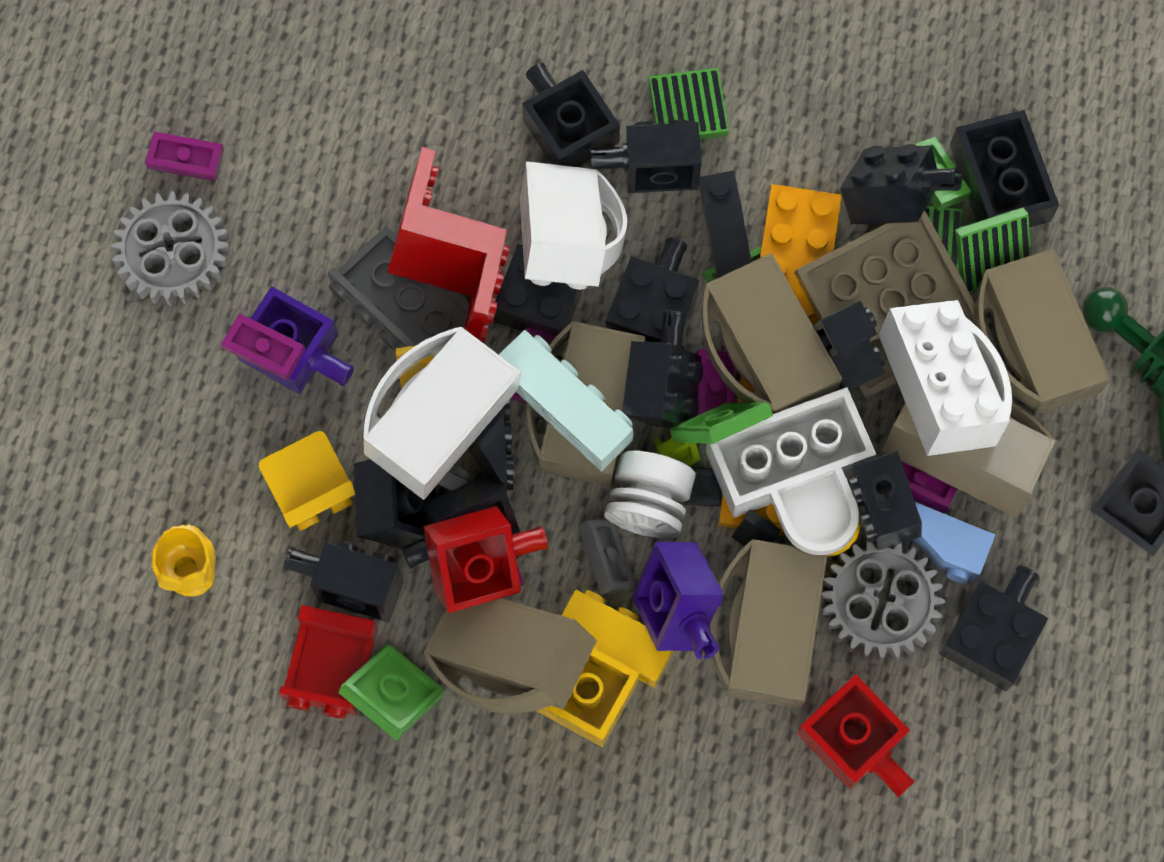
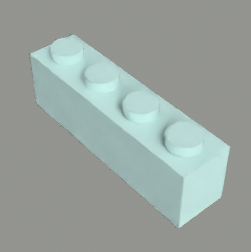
[499,330,633,472]

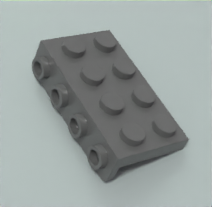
[328,226,486,350]

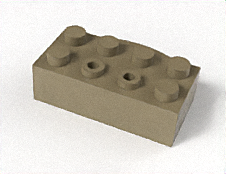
[974,248,1110,416]
[702,253,842,414]
[526,321,645,487]
[882,402,1056,518]
[709,539,827,709]
[424,598,597,714]

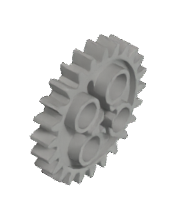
[111,191,230,306]
[821,541,945,662]

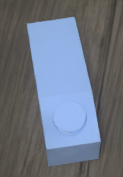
[913,502,995,584]

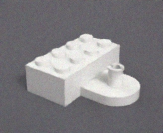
[706,387,876,555]

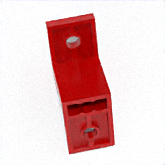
[387,147,510,344]

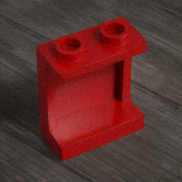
[279,605,378,719]

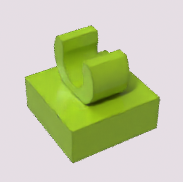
[654,428,701,467]

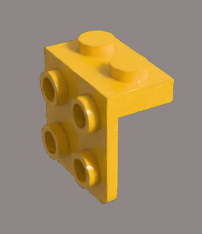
[259,431,355,531]

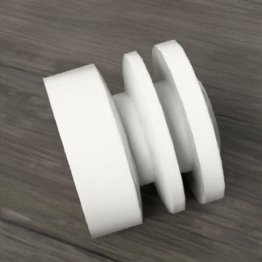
[605,451,696,539]

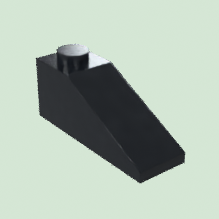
[699,170,752,278]

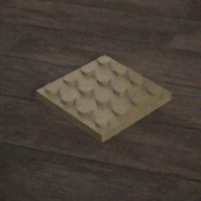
[794,210,991,401]

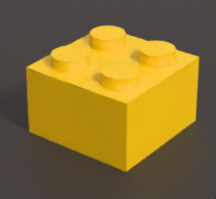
[536,648,640,748]

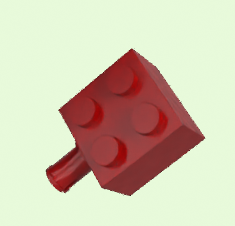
[423,506,548,613]
[796,674,915,798]

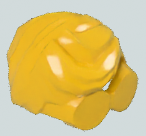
[151,524,216,597]

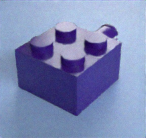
[237,286,354,395]
[632,542,723,659]

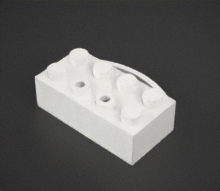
[520,161,627,290]
[879,300,1012,456]
[364,327,521,500]

